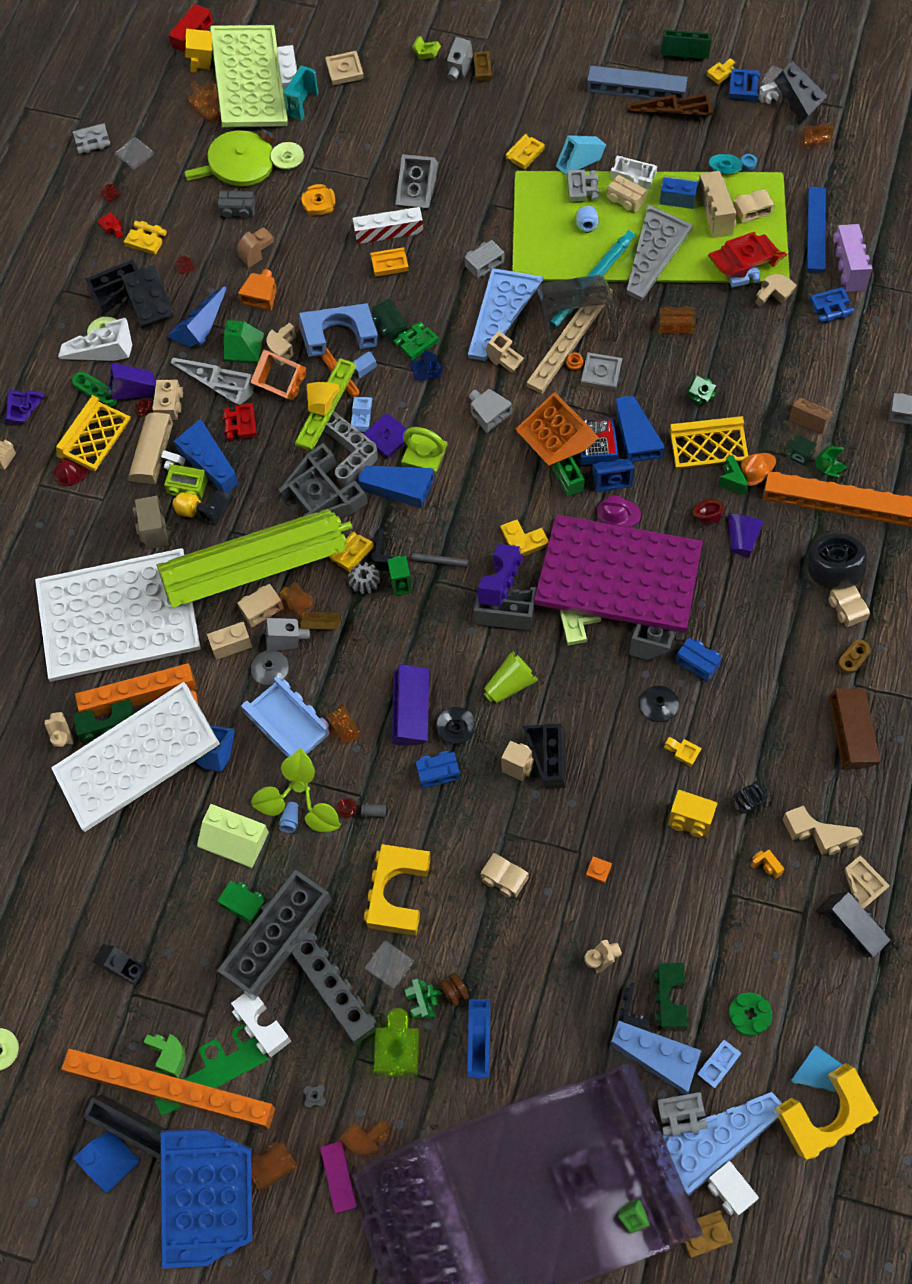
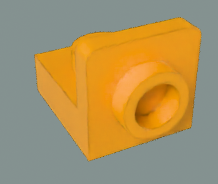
[751,850,784,879]

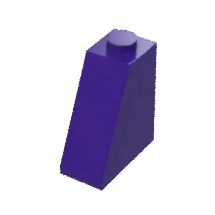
[109,363,157,399]

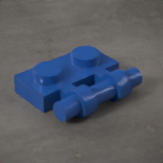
[810,287,854,323]

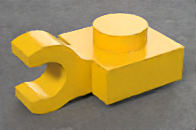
[707,59,735,84]
[664,737,702,767]

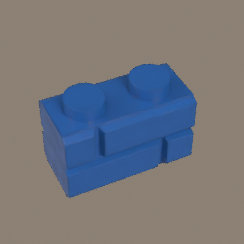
[675,638,722,682]
[416,751,460,789]

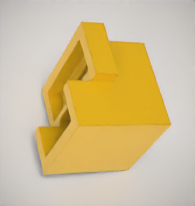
[185,29,212,73]

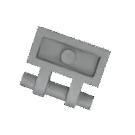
[73,124,111,154]
[568,170,600,201]
[658,1092,708,1137]

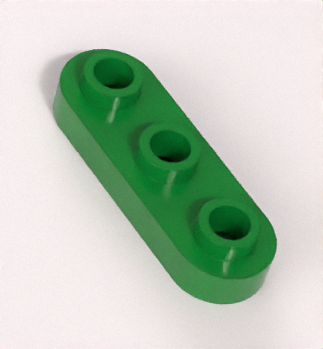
[72,372,118,407]

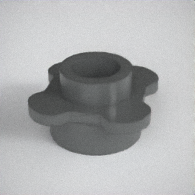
[304,1085,326,1108]

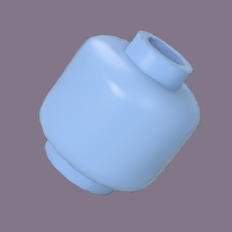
[576,206,599,232]

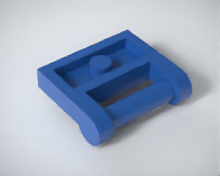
[729,69,760,102]

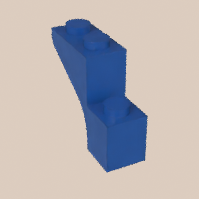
[467,999,490,1079]

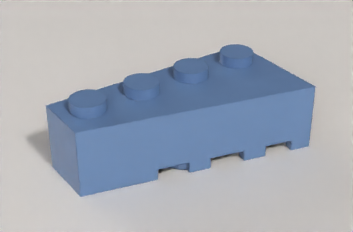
[611,1021,701,1095]

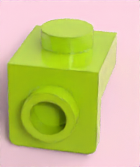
[412,36,441,60]

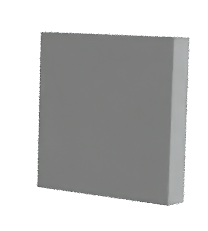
[581,352,622,391]

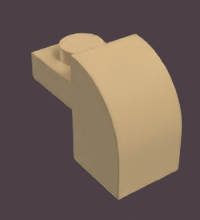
[755,274,797,307]
[267,323,296,366]
[486,331,524,373]

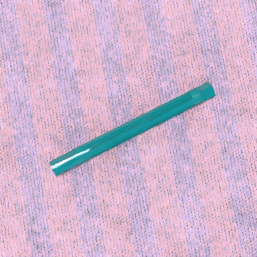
[549,230,635,329]

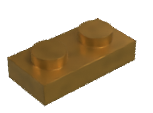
[473,51,492,81]

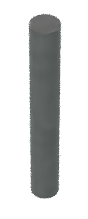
[412,553,468,567]

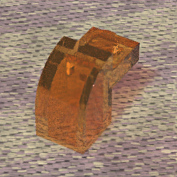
[339,1119,390,1158]

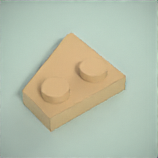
[844,855,890,909]

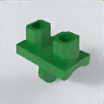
[405,978,442,1019]

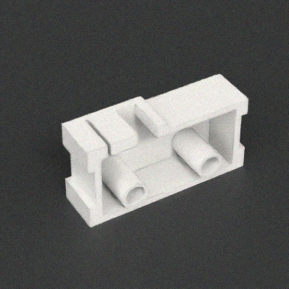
[610,156,657,190]

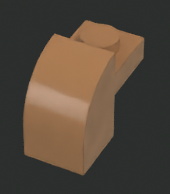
[237,227,274,268]

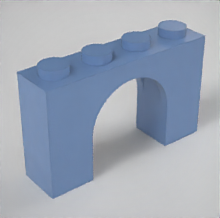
[299,303,378,357]

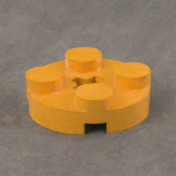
[301,184,335,216]

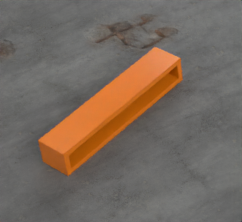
[75,663,197,716]

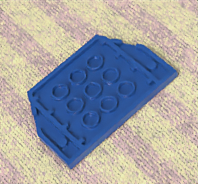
[161,1128,252,1268]

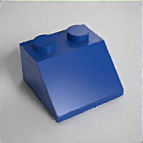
[660,176,698,209]
[592,459,634,493]

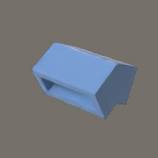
[353,351,377,379]

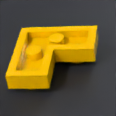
[500,519,549,556]

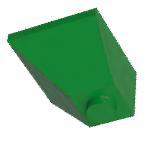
[224,320,264,364]

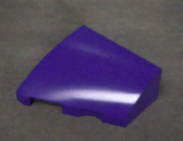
[4,390,44,425]
[727,514,764,558]

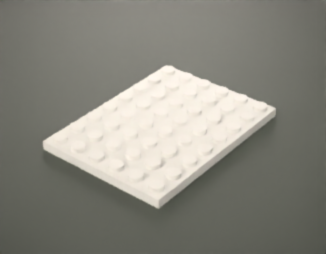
[35,548,201,682]

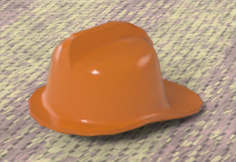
[740,453,776,486]

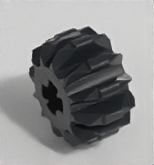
[732,783,768,814]

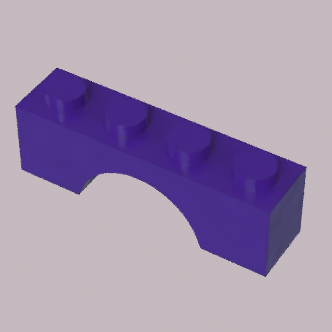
[478,544,523,606]

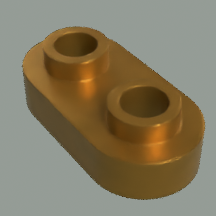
[838,640,870,674]

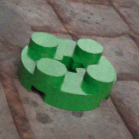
[728,993,772,1037]

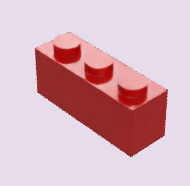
[169,4,213,52]

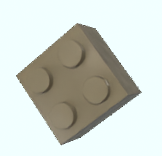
[133,496,169,549]

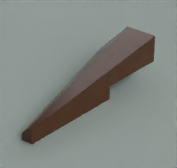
[627,93,713,115]

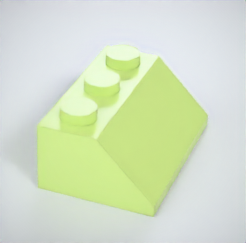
[197,804,269,868]

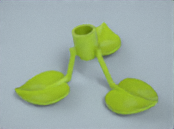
[251,748,341,832]

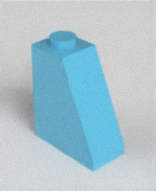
[556,136,606,175]

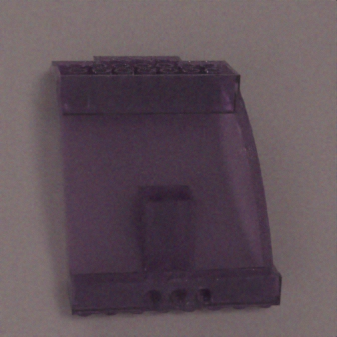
[352,1064,704,1284]

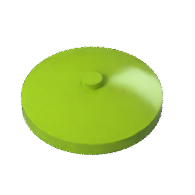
[208,131,274,186]

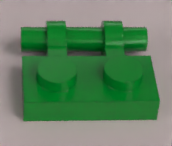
[393,321,439,361]

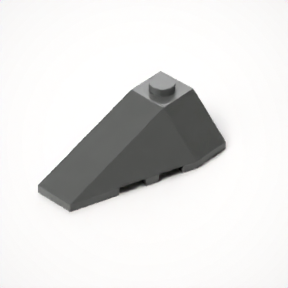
[629,624,674,660]

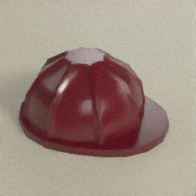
[53,458,88,486]
[693,499,724,525]

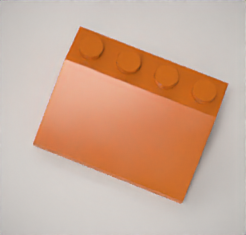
[515,392,599,465]

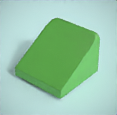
[618,1199,650,1234]

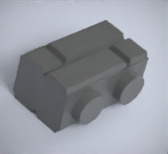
[218,191,255,218]

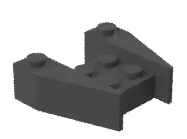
[279,443,368,518]

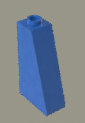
[615,396,665,462]
[358,466,434,508]

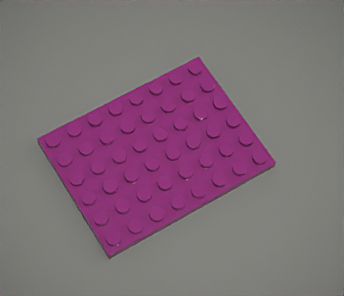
[534,514,703,633]

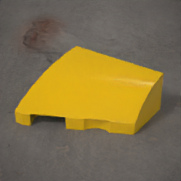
[306,382,340,416]

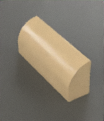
[128,413,173,485]

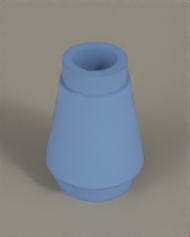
[278,802,298,833]

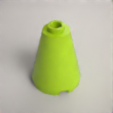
[484,651,538,703]

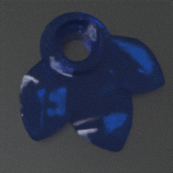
[410,350,443,381]

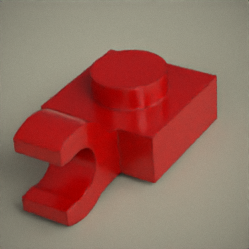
[97,212,124,238]

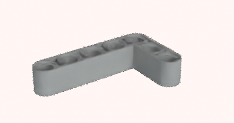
[310,411,378,488]

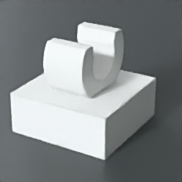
[759,81,779,104]
[161,450,186,470]

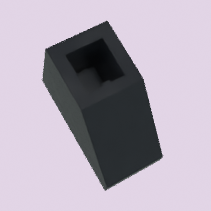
[93,944,145,985]

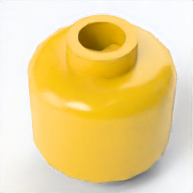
[172,492,201,518]

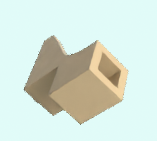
[783,806,863,855]

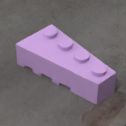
[833,224,872,292]

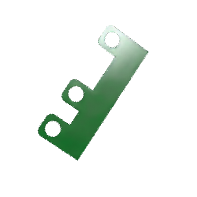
[153,1023,269,1116]

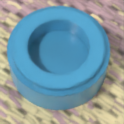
[741,154,757,171]

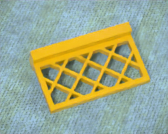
[56,395,131,471]
[669,416,748,469]

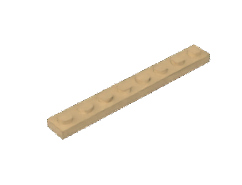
[527,283,613,394]

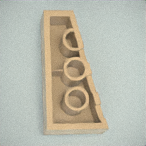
[698,171,736,238]

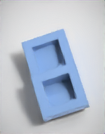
[351,397,372,432]
[698,1040,742,1088]

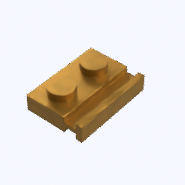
[301,612,342,629]
[678,1210,733,1259]

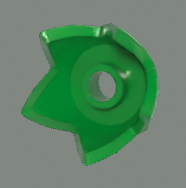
[815,445,847,477]

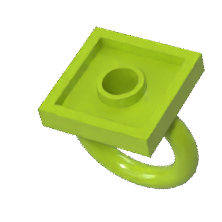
[401,427,448,475]

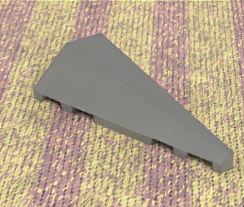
[171,358,255,405]

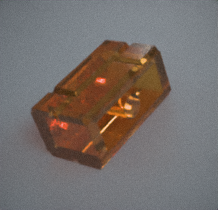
[658,306,696,334]
[251,1141,298,1192]

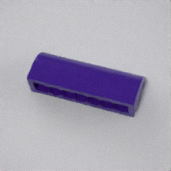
[392,664,429,745]

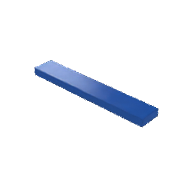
[807,187,826,273]

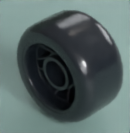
[808,534,867,589]

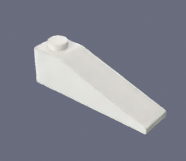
[58,318,132,361]

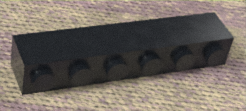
[83,1095,167,1160]

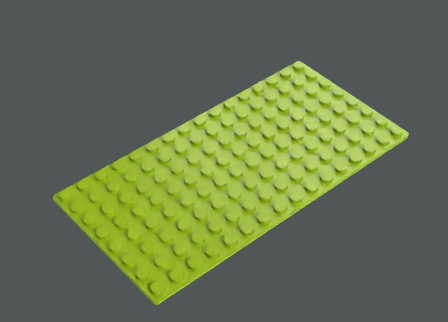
[513,171,790,283]

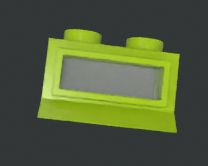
[164,464,208,499]

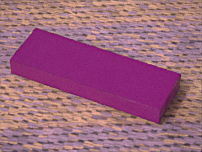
[320,1141,357,1214]

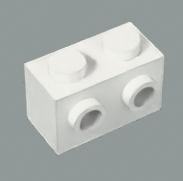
[707,1161,759,1217]

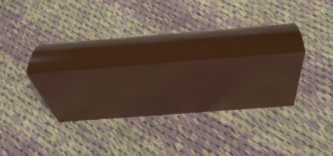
[828,689,880,770]

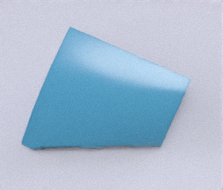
[790,1045,842,1092]

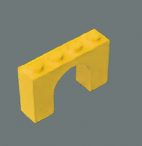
[364,844,431,936]
[774,1063,879,1160]

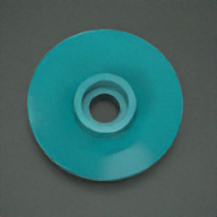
[709,154,743,174]

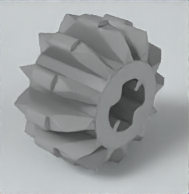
[348,562,380,595]

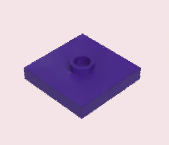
[364,413,412,459]

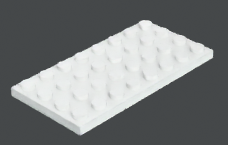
[52,682,220,832]

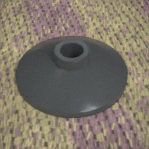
[251,650,289,686]

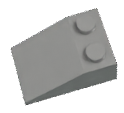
[395,154,438,209]

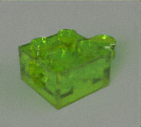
[374,1008,420,1077]

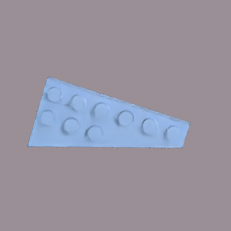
[468,268,543,361]
[644,1092,782,1196]

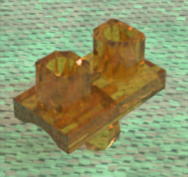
[803,123,835,146]
[280,583,314,617]
[326,704,360,744]

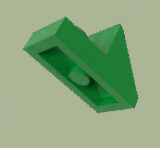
[718,455,748,495]

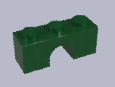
[73,699,135,743]
[654,963,688,1031]

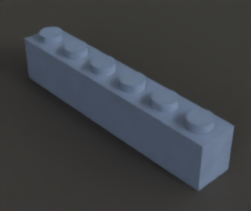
[587,66,688,100]

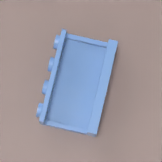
[241,676,330,757]

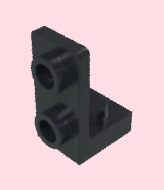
[196,489,233,526]
[372,529,395,571]
[619,982,649,1031]

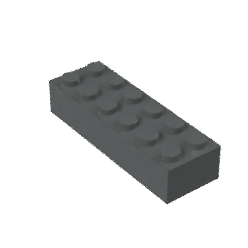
[217,869,331,1001]

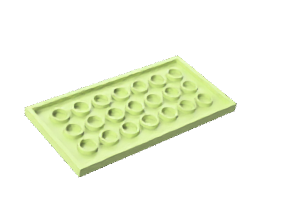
[210,25,288,127]

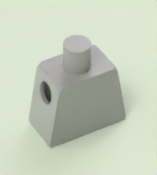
[447,37,474,81]
[469,389,512,433]
[266,618,310,651]

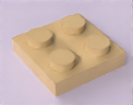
[325,51,364,85]

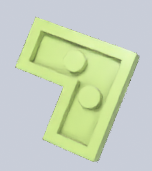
[560,610,601,646]

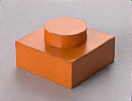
[586,856,612,884]

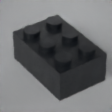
[122,264,174,329]

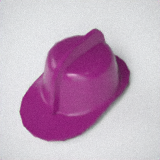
[597,495,641,527]

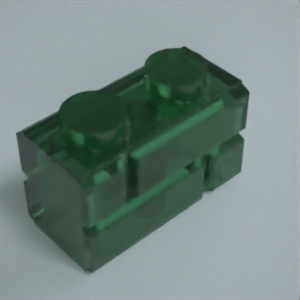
[372,299,408,341]

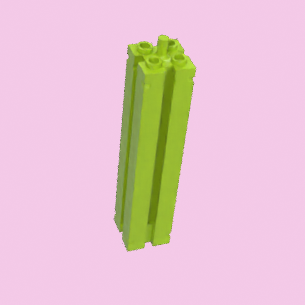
[156,509,352,608]

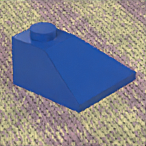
[195,725,235,771]
[74,1131,141,1194]

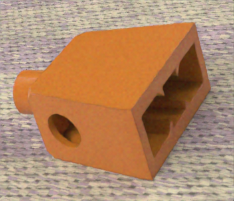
[238,269,276,311]

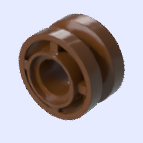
[439,972,469,1007]

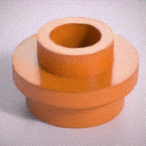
[566,352,583,370]

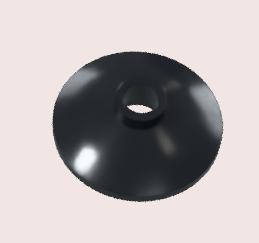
[639,686,679,722]
[437,707,476,744]

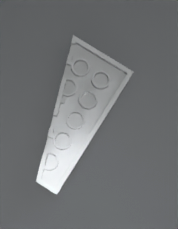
[626,204,693,301]

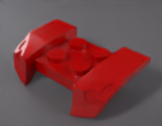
[708,232,787,278]

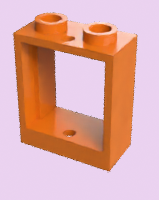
[250,350,307,400]

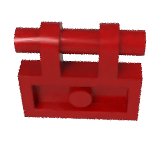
[222,403,257,441]

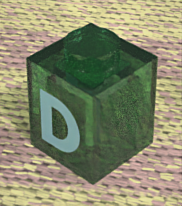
[786,434,817,466]

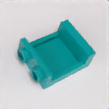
[283,65,319,121]

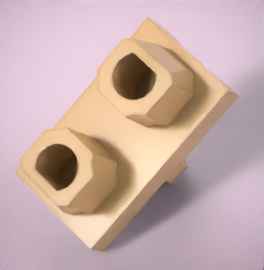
[45,712,73,747]
[584,940,622,973]

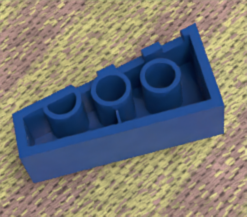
[174,419,238,493]

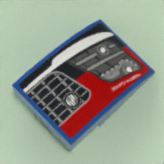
[580,418,618,465]

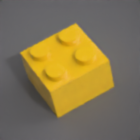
[668,789,717,838]

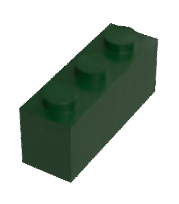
[661,29,712,60]

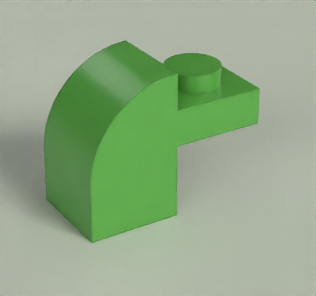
[144,1034,186,1078]

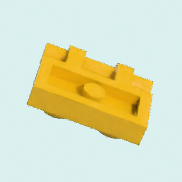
[124,221,167,255]

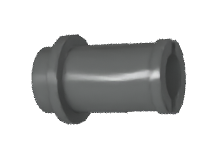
[361,802,386,818]

